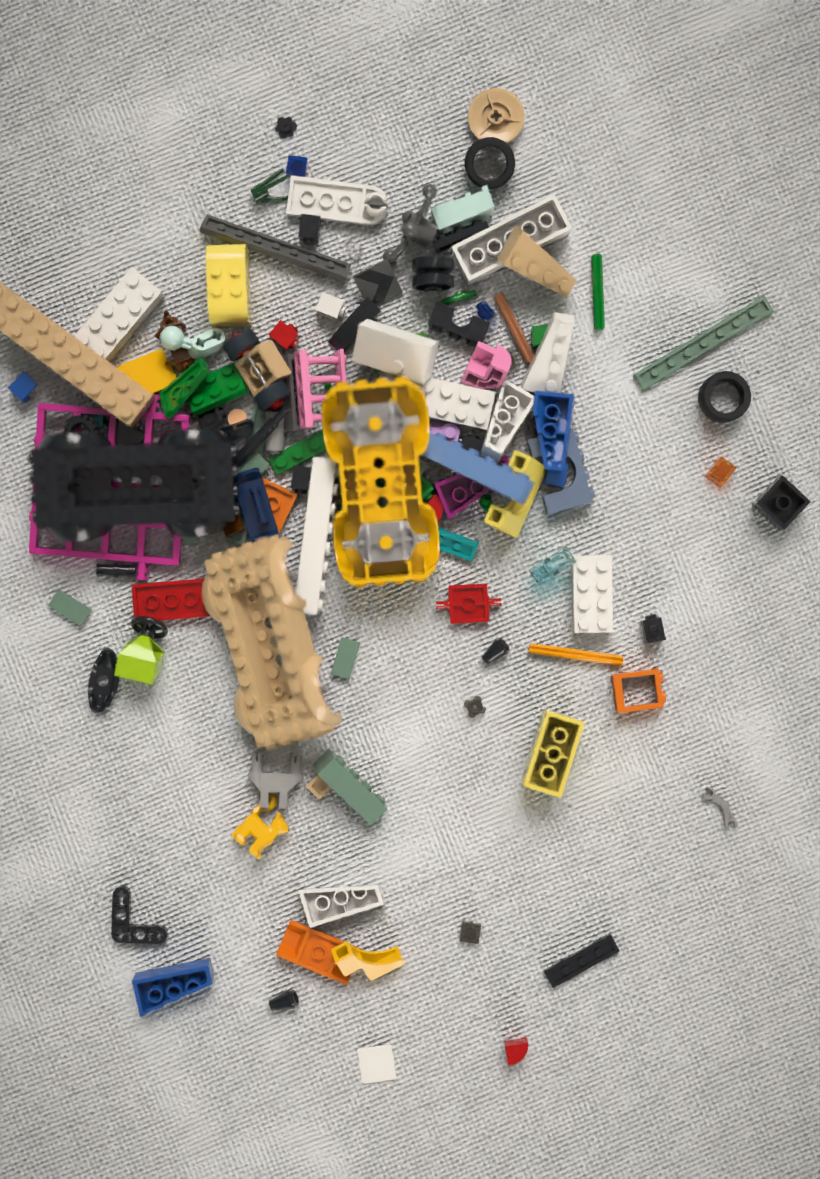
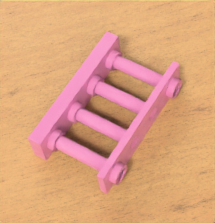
[294,349,347,430]

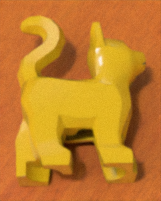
[231,794,289,860]

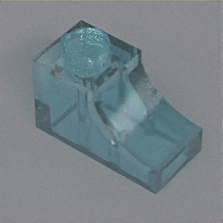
[529,546,576,586]

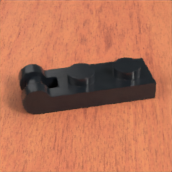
[217,419,254,441]

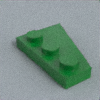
[159,357,209,419]

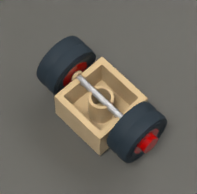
[223,329,292,412]

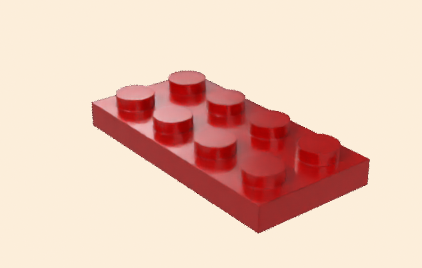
[131,578,210,621]

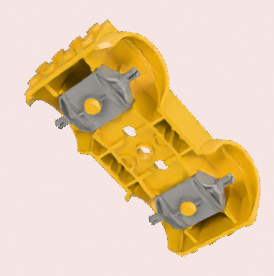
[321,376,440,588]

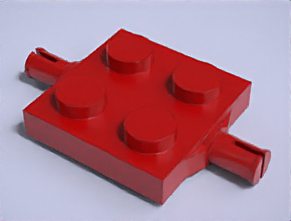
[436,584,502,624]

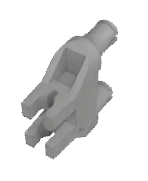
[247,754,304,810]

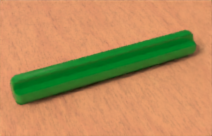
[591,254,605,330]

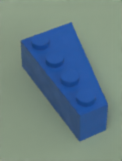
[132,958,214,1017]

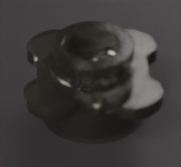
[525,418,538,437]
[464,696,486,718]

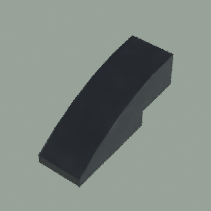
[328,297,382,353]

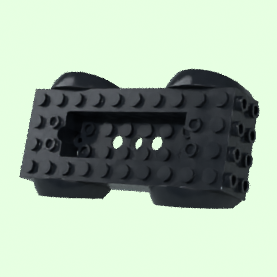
[28,429,240,542]

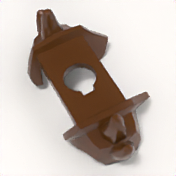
[154,311,195,373]

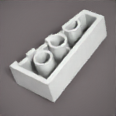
[298,885,385,928]

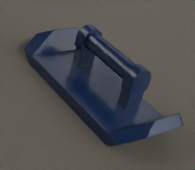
[235,467,280,543]

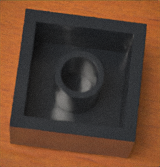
[752,475,811,531]

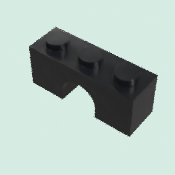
[428,301,491,348]

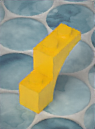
[331,941,405,981]

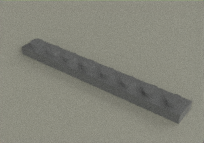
[200,214,351,282]

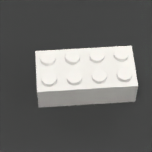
[571,555,613,633]

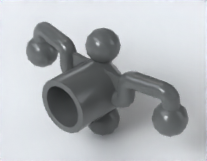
[383,183,438,264]

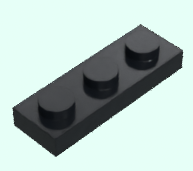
[433,220,489,252]

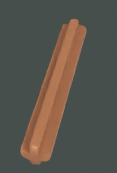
[494,293,534,364]

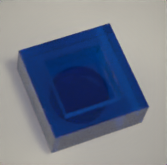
[286,155,308,177]
[475,301,497,321]

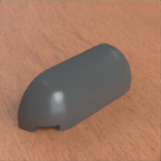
[278,354,300,432]

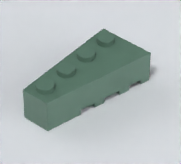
[313,748,387,825]

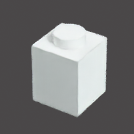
[315,292,346,322]

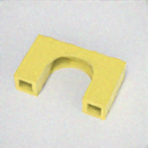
[484,450,546,538]

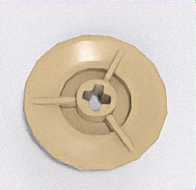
[468,88,525,143]

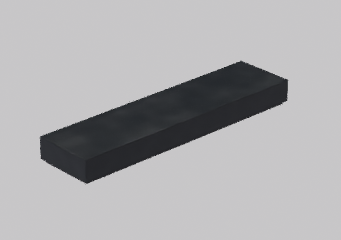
[543,933,620,988]

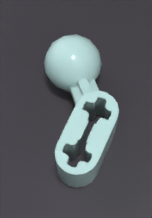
[160,326,225,359]

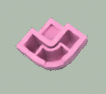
[460,342,512,390]

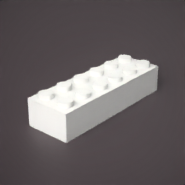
[451,194,572,285]
[74,267,165,362]
[380,371,496,432]

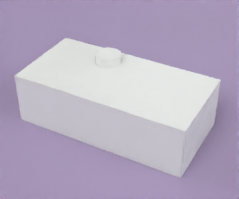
[352,319,439,384]

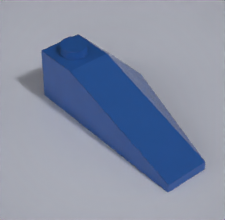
[533,391,575,471]

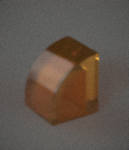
[704,456,737,487]

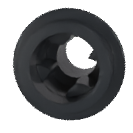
[481,638,510,665]
[269,990,299,1011]

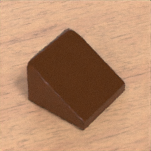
[223,515,245,537]

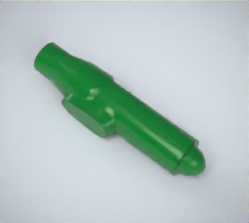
[440,290,477,305]

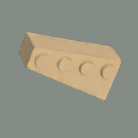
[497,225,577,297]

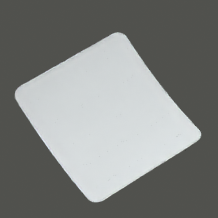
[358,1044,396,1084]

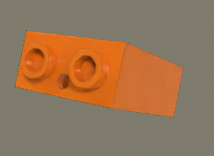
[611,668,666,713]

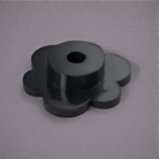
[275,117,297,138]

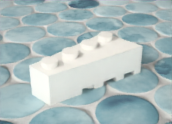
[521,312,574,393]
[480,379,535,465]

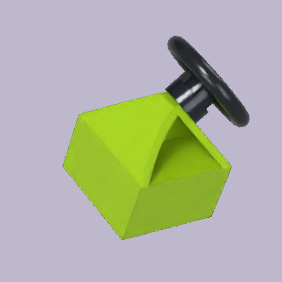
[114,616,168,685]

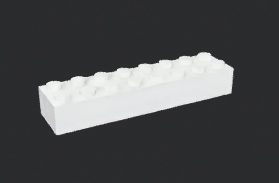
[296,457,340,615]

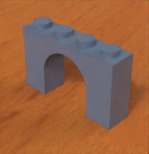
[527,428,595,515]

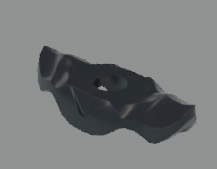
[88,648,120,713]

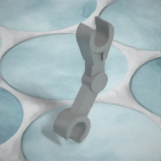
[702,786,738,830]

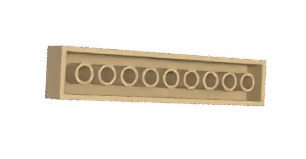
[0,282,156,428]

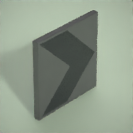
[353,259,403,306]

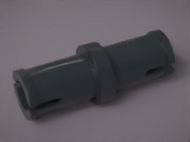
[96,562,136,578]

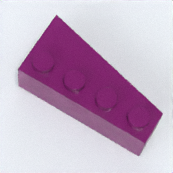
[433,454,509,519]

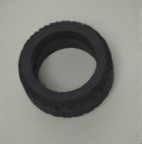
[465,137,515,189]
[698,371,751,423]

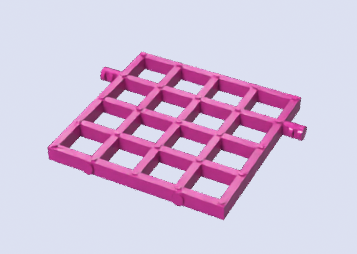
[29,395,191,580]

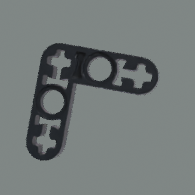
[111,886,168,944]

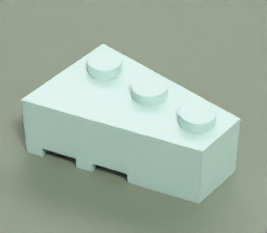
[431,185,494,235]

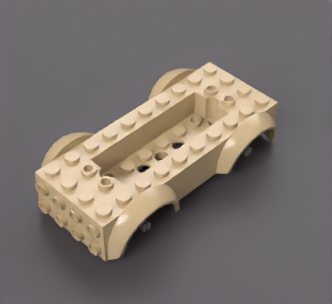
[201,535,342,749]

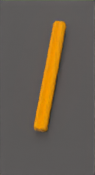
[528,643,623,666]

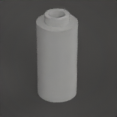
[264,411,284,454]

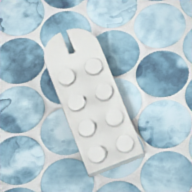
[286,175,388,226]

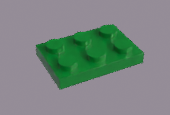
[188,362,248,417]

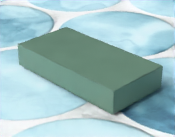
[48,589,92,626]
[331,637,360,679]

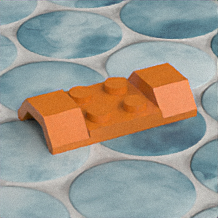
[276,919,362,985]

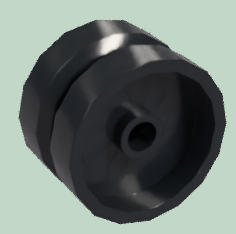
[412,256,454,291]

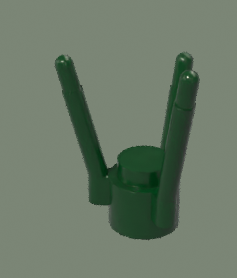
[250,168,291,205]

